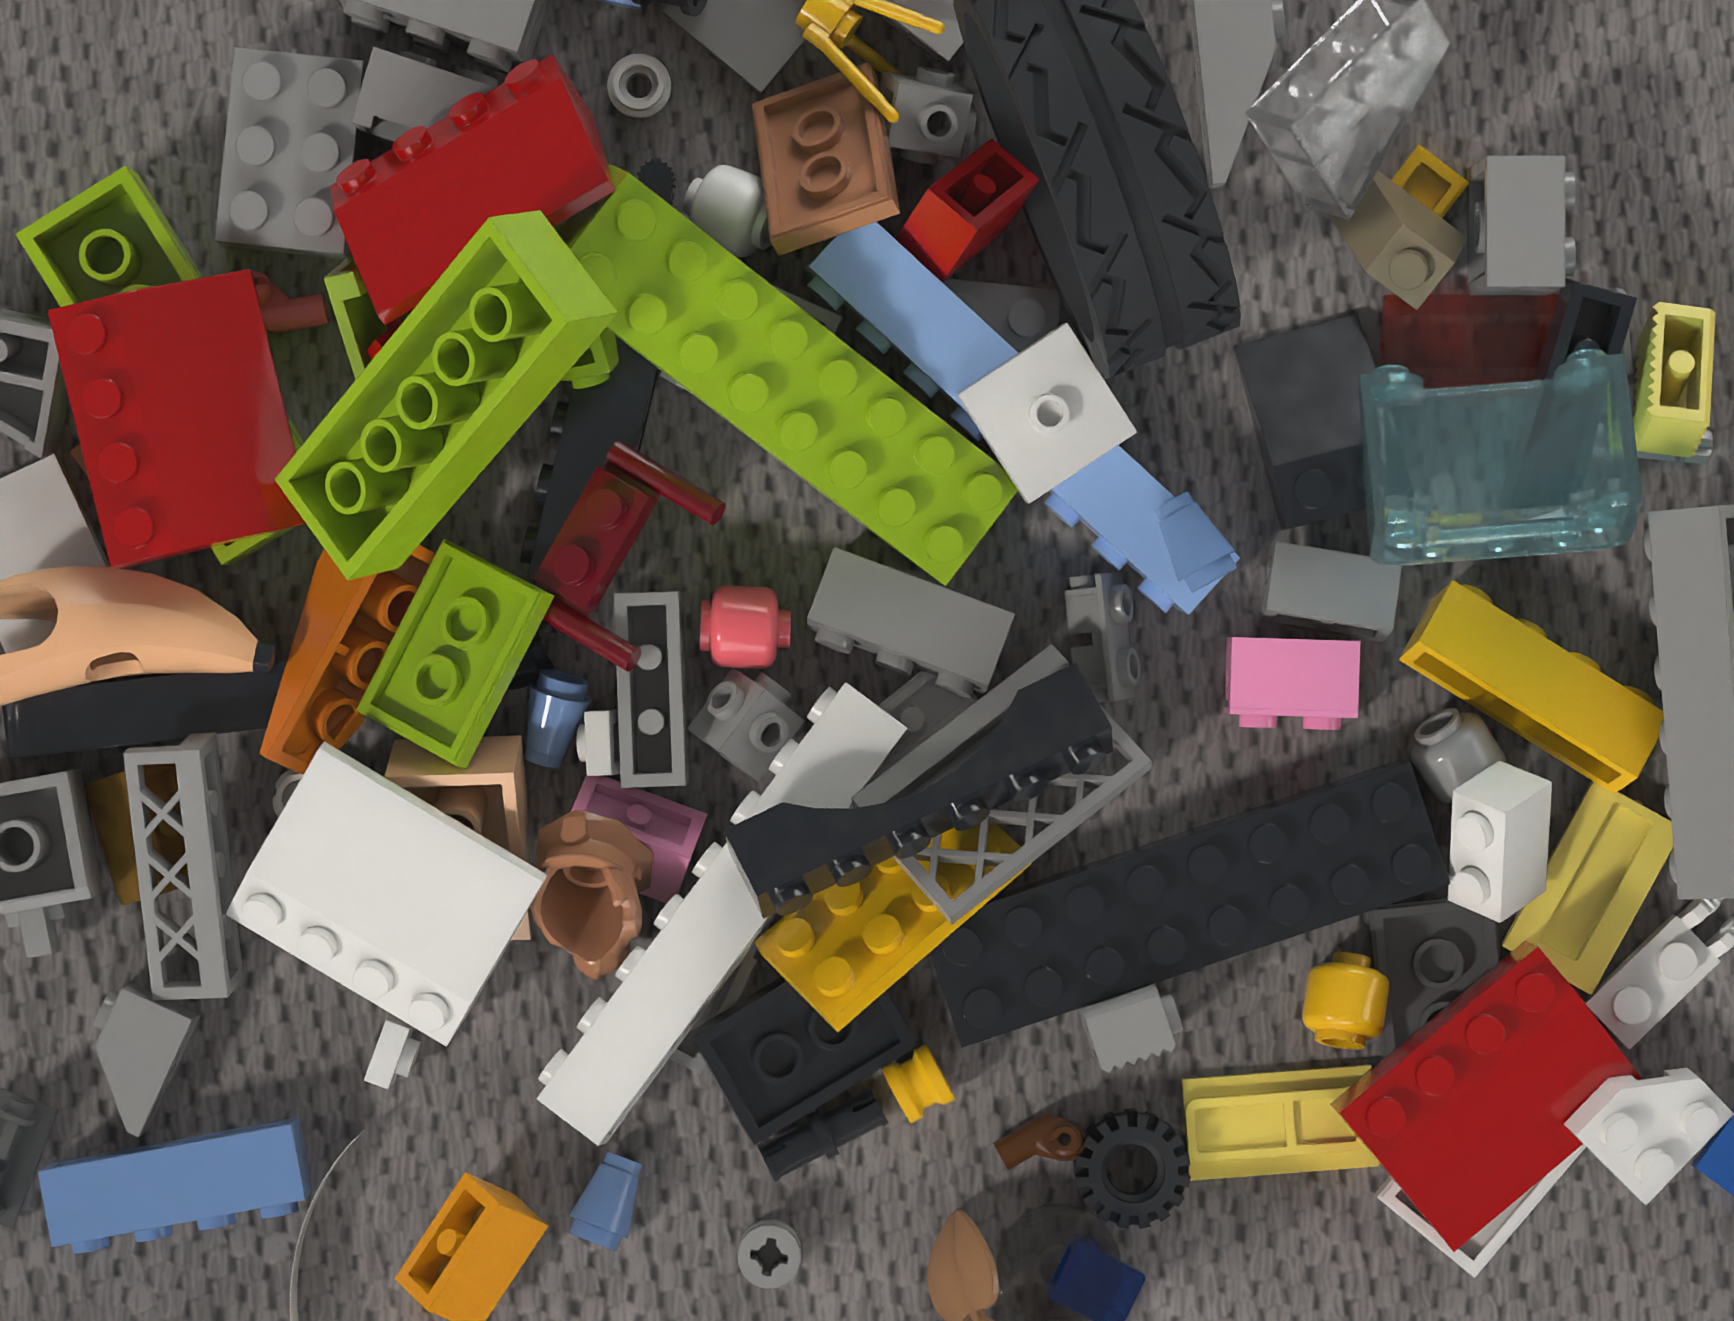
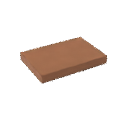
[752,61,900,256]

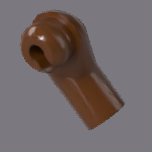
[993,1114,1086,1170]

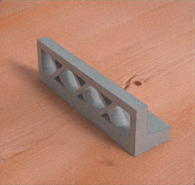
[123,732,244,1000]

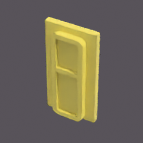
[1501,780,1674,995]
[1181,1064,1379,1181]

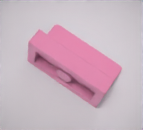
[571,774,708,903]

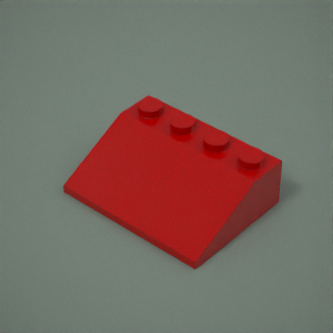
[330,54,615,325]
[47,269,306,569]
[1330,941,1643,1252]

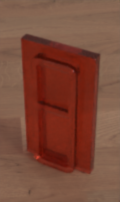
[1380,294,1558,397]

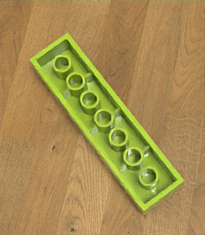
[558,164,1018,586]

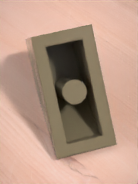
[1327,162,1468,310]

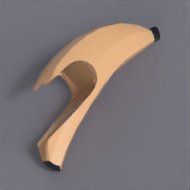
[0,566,278,706]

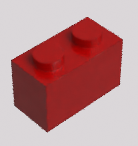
[895,138,1040,282]

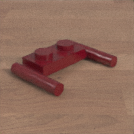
[533,441,726,672]

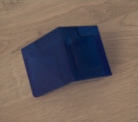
[1046,1232,1146,1321]

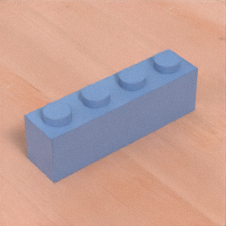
[37,1117,313,1254]

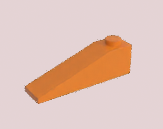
[259,544,436,775]

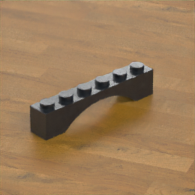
[724,663,1113,919]

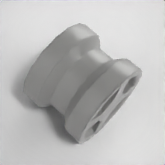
[737,1218,801,1289]

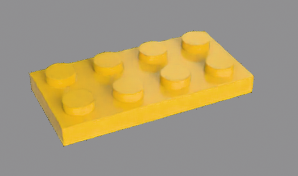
[753,823,1031,1032]

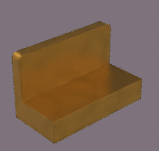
[84,763,189,905]

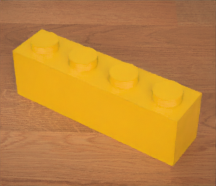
[1398,580,1664,794]

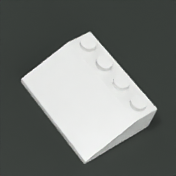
[225,741,548,1047]

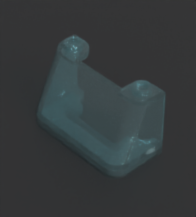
[1358,349,1643,566]

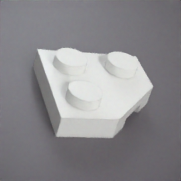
[1564,1068,1734,1205]

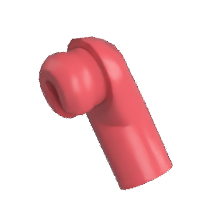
[252,271,329,333]

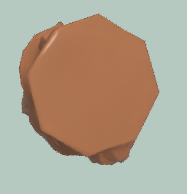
[530,810,654,980]

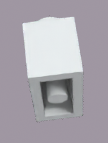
[1448,760,1552,923]

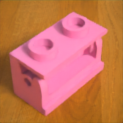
[1224,637,1361,730]

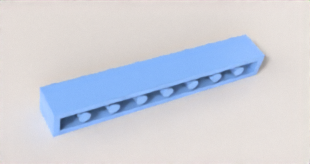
[804,222,1240,615]

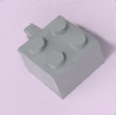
[0,769,104,958]

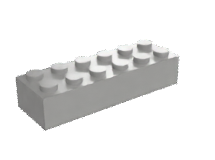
[1644,505,1734,900]

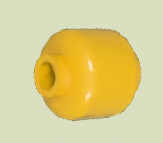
[1302,952,1389,1050]

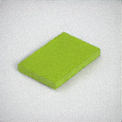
[356,539,554,769]

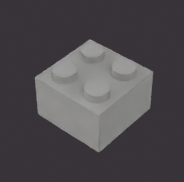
[1467,156,1576,297]

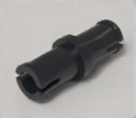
[757,1087,889,1182]

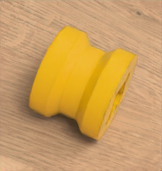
[881,1043,956,1124]

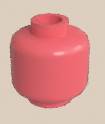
[700,585,791,669]

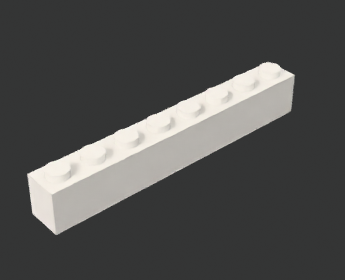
[536,682,911,1146]

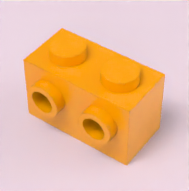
[394,1172,549,1321]

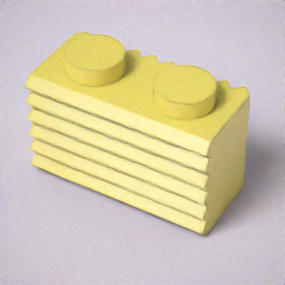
[1630,302,1716,458]

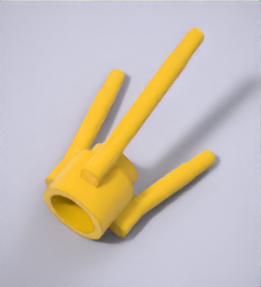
[795,0,945,123]

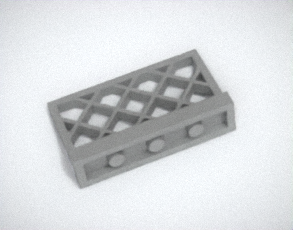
[851,644,1152,925]

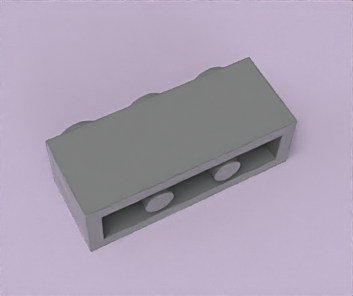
[807,547,1015,698]
[614,591,690,788]

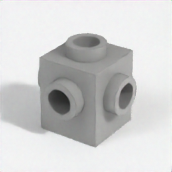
[880,67,976,164]
[687,668,805,782]

